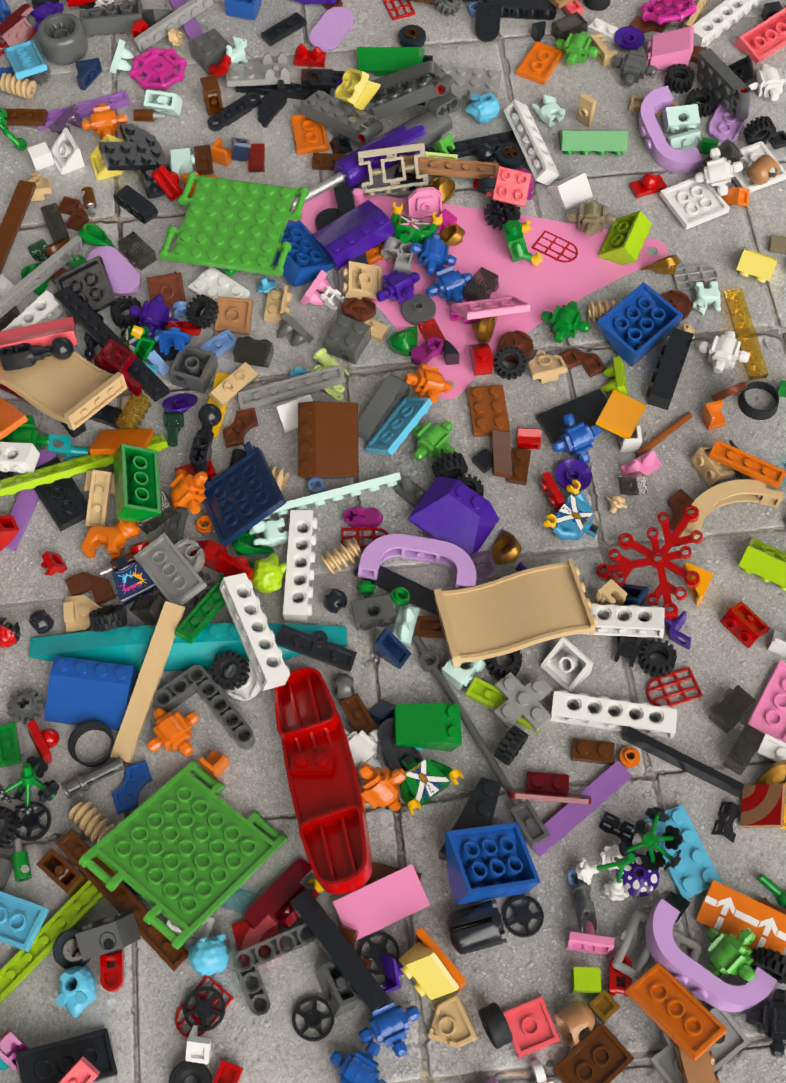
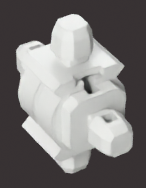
[749,64,786,101]
[695,148,744,196]
[699,330,750,374]
[344,728,382,770]

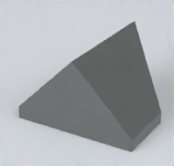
[142,9,173,28]

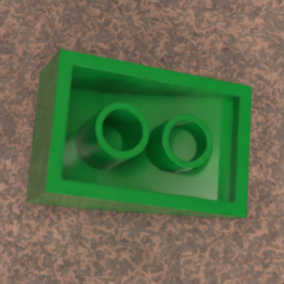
[394,702,462,752]

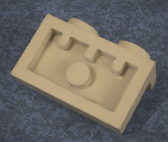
[264,285,292,323]
[690,445,735,487]

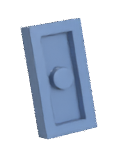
[199,329,239,357]

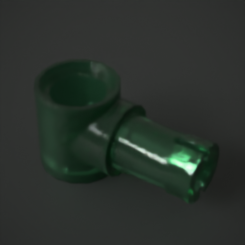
[27,239,50,262]
[163,411,184,447]

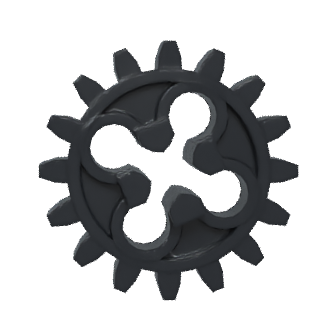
[484,200,521,230]

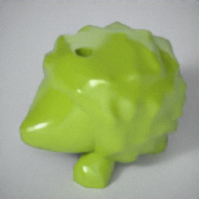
[251,553,287,594]

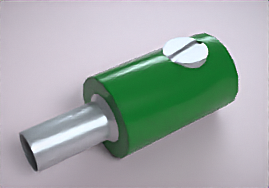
[11,839,32,882]

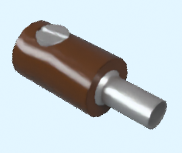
[133,108,165,122]
[81,187,97,216]
[99,552,136,577]

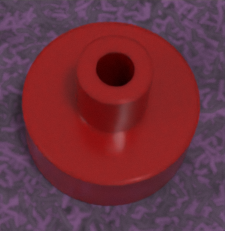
[130,541,149,555]

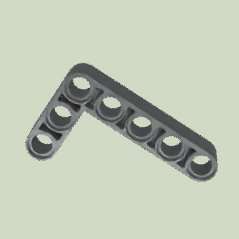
[370,61,451,103]
[153,665,255,749]
[233,914,337,1016]

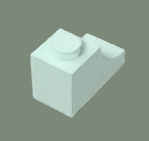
[170,148,195,185]

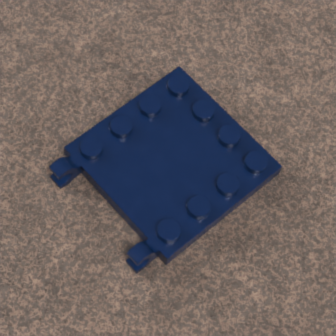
[203,441,286,547]

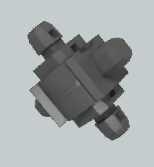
[612,47,657,87]

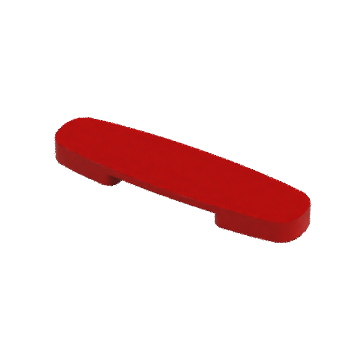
[274,667,372,895]

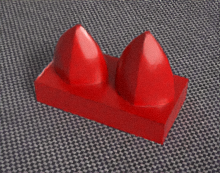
[294,43,326,68]

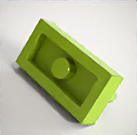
[601,356,629,395]

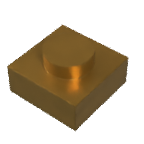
[588,989,620,1023]

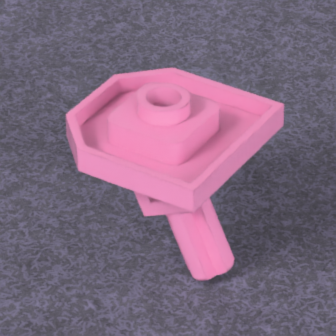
[408,187,442,218]

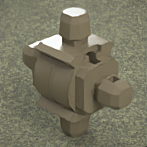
[568,200,616,236]

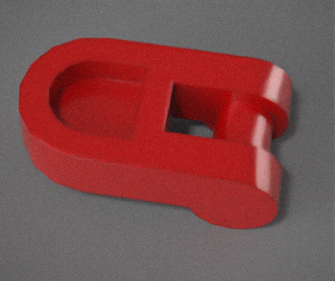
[208,55,232,78]
[100,949,125,992]
[608,955,632,997]

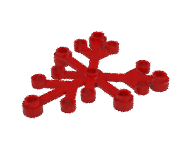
[596,505,703,620]

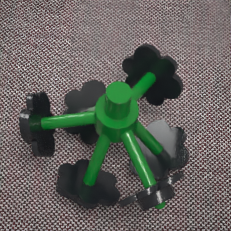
[0,756,59,815]
[619,807,683,871]

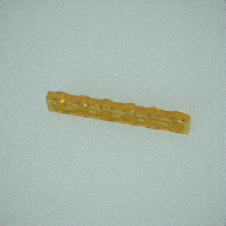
[724,288,768,380]

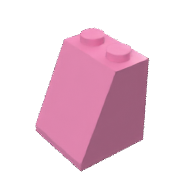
[647,27,694,71]

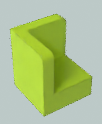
[571,967,602,995]

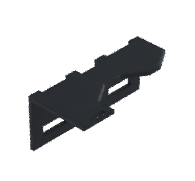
[711,802,739,843]
[598,811,635,843]

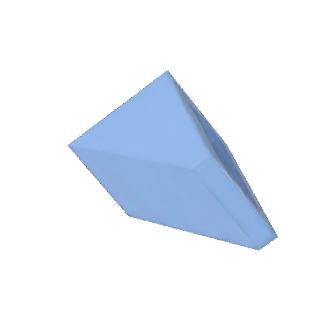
[147,350,170,376]

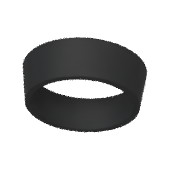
[738,381,779,420]
[68,721,114,767]

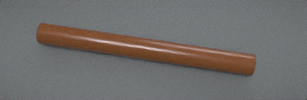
[635,412,692,457]

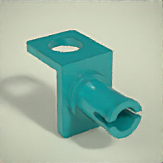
[48,434,88,462]

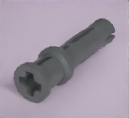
[61,757,126,799]

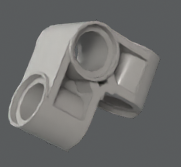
[381,237,414,274]

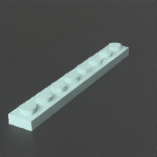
[263,472,401,521]

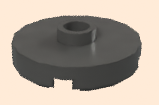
[401,294,436,325]

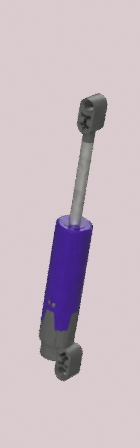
[291,91,461,211]

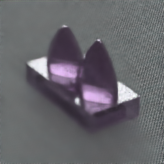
[49,104,82,134]

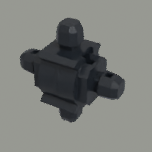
[745,989,786,1058]

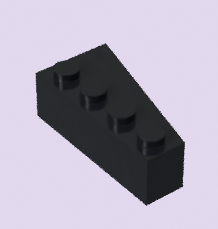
[646,328,694,410]
[438,777,502,861]

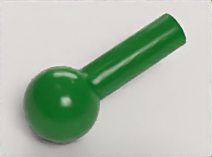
[757,873,786,907]

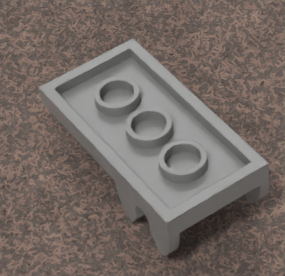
[226,52,290,87]

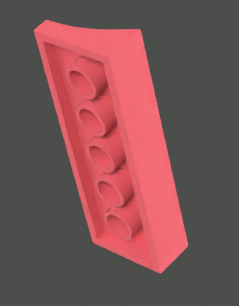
[733,8,786,64]
[0,317,78,348]

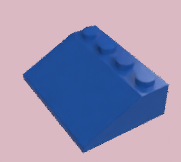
[274,221,335,287]
[596,282,683,367]
[44,656,138,731]
[444,822,541,905]

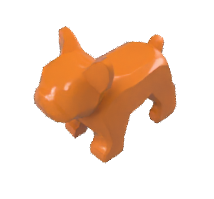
[81,520,141,560]

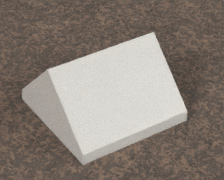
[50,128,84,175]
[546,173,593,211]
[271,393,313,433]
[540,636,594,693]

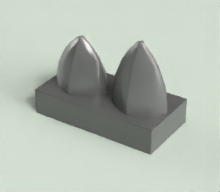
[277,312,314,346]
[394,476,426,508]

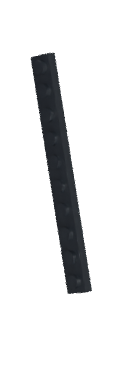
[53,286,170,402]

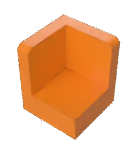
[211,138,232,167]
[722,187,750,207]
[701,400,726,430]
[198,749,230,780]

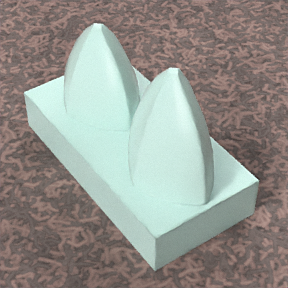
[109,39,134,74]
[667,129,701,150]
[393,605,420,647]

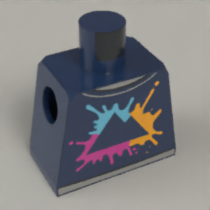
[112,556,156,606]

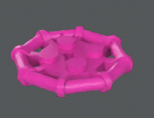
[640,0,697,25]
[129,47,187,91]

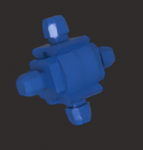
[410,233,457,276]
[426,266,473,303]
[551,413,601,463]
[358,1001,420,1058]
[329,1041,387,1083]

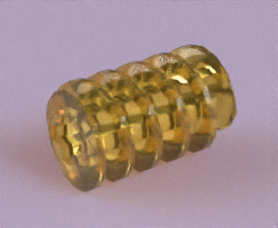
[116,393,152,430]

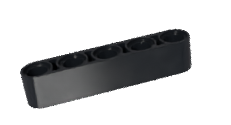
[483,0,557,20]

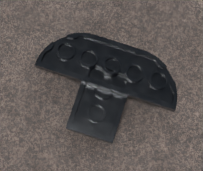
[98,123,171,199]

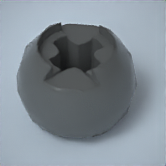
[334,674,354,699]

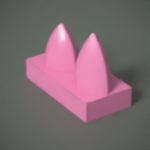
[300,270,333,306]
[620,450,662,484]

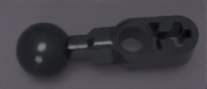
[0,337,74,371]
[189,403,222,473]

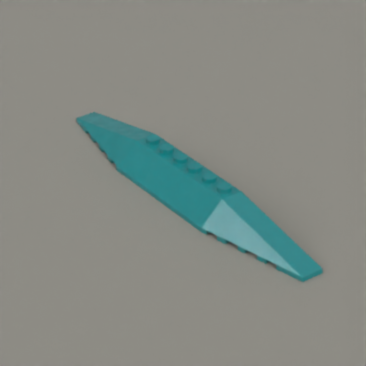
[29,623,347,672]

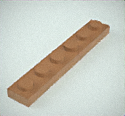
[399,155,499,179]

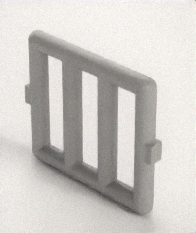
[612,910,702,989]

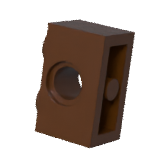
[200,75,223,116]
[36,848,87,897]

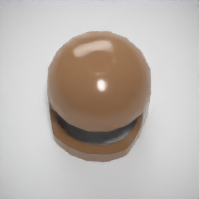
[747,154,781,185]
[554,1001,595,1047]

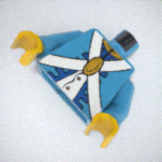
[543,480,600,540]

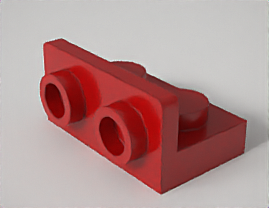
[720,601,771,648]

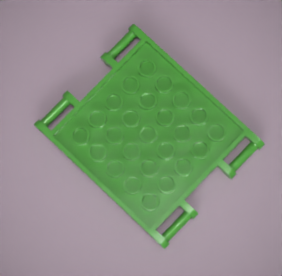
[158,172,309,276]
[78,760,289,950]

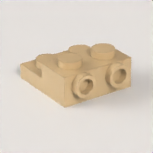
[342,261,382,300]

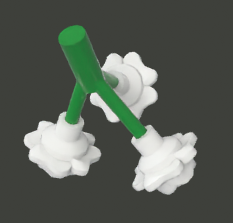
[576,844,636,901]

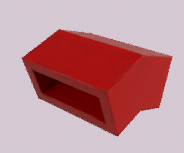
[131,19,148,44]
[517,428,541,450]

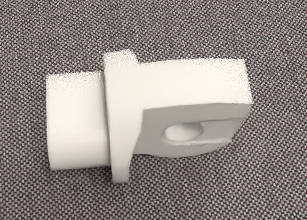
[530,1059,554,1083]

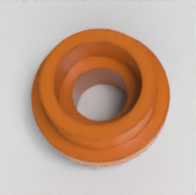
[196,515,214,534]
[619,747,640,768]

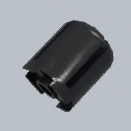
[447,899,507,954]

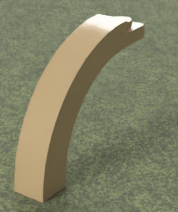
[680,479,784,539]

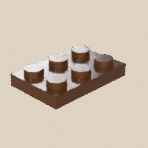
[552,1022,634,1083]

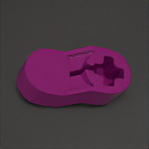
[411,337,444,366]
[343,507,384,528]

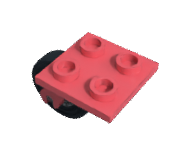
[477,166,532,207]

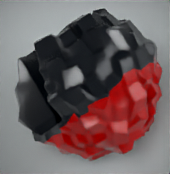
[0,617,21,648]

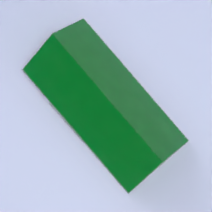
[357,47,425,77]

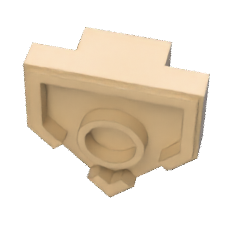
[23,172,52,202]
[527,349,567,384]
[63,595,102,634]
[427,994,479,1048]

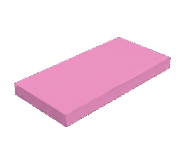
[451,296,530,320]
[745,660,786,743]
[333,864,431,941]

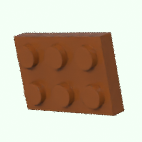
[467,384,510,437]

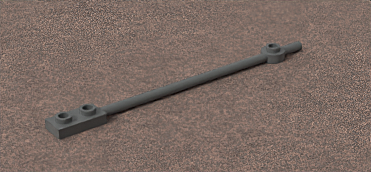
[412,635,550,848]

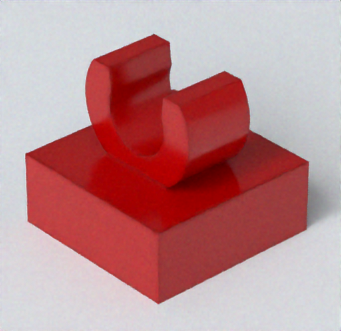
[41,551,68,576]

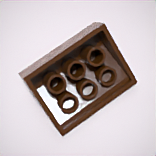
[298,401,359,480]

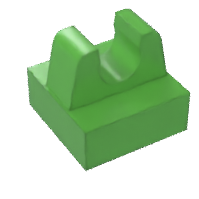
[433,133,455,154]

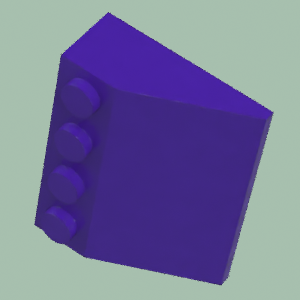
[312,200,395,270]

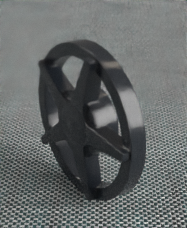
[15,802,52,842]
[503,895,544,938]
[358,932,400,975]
[183,987,226,1032]
[292,996,335,1042]

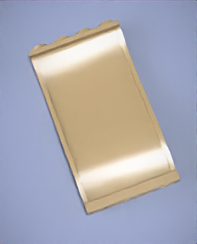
[0,351,127,431]
[433,558,598,667]

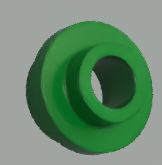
[356,581,376,595]
[390,587,410,606]

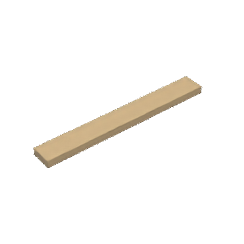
[110,601,185,763]

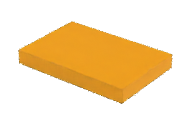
[596,390,646,439]

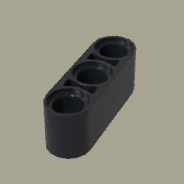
[113,185,158,224]

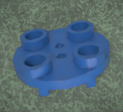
[154,327,190,355]

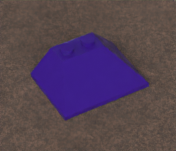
[407,476,499,560]

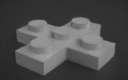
[493,672,553,731]

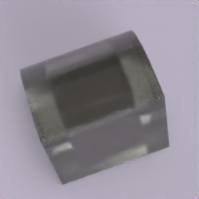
[618,471,648,496]

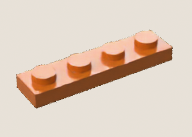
[708,440,786,489]

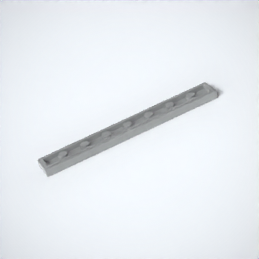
[0,235,82,318]

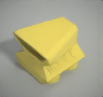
[335,68,381,110]

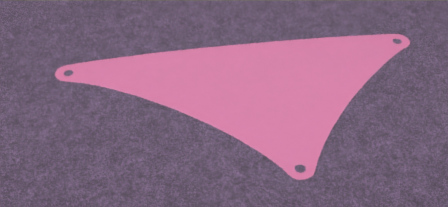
[285,186,668,399]

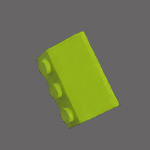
[598,210,652,265]
[738,537,786,591]

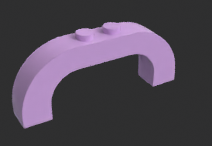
[638,86,703,174]
[358,534,476,590]
[645,898,777,1012]

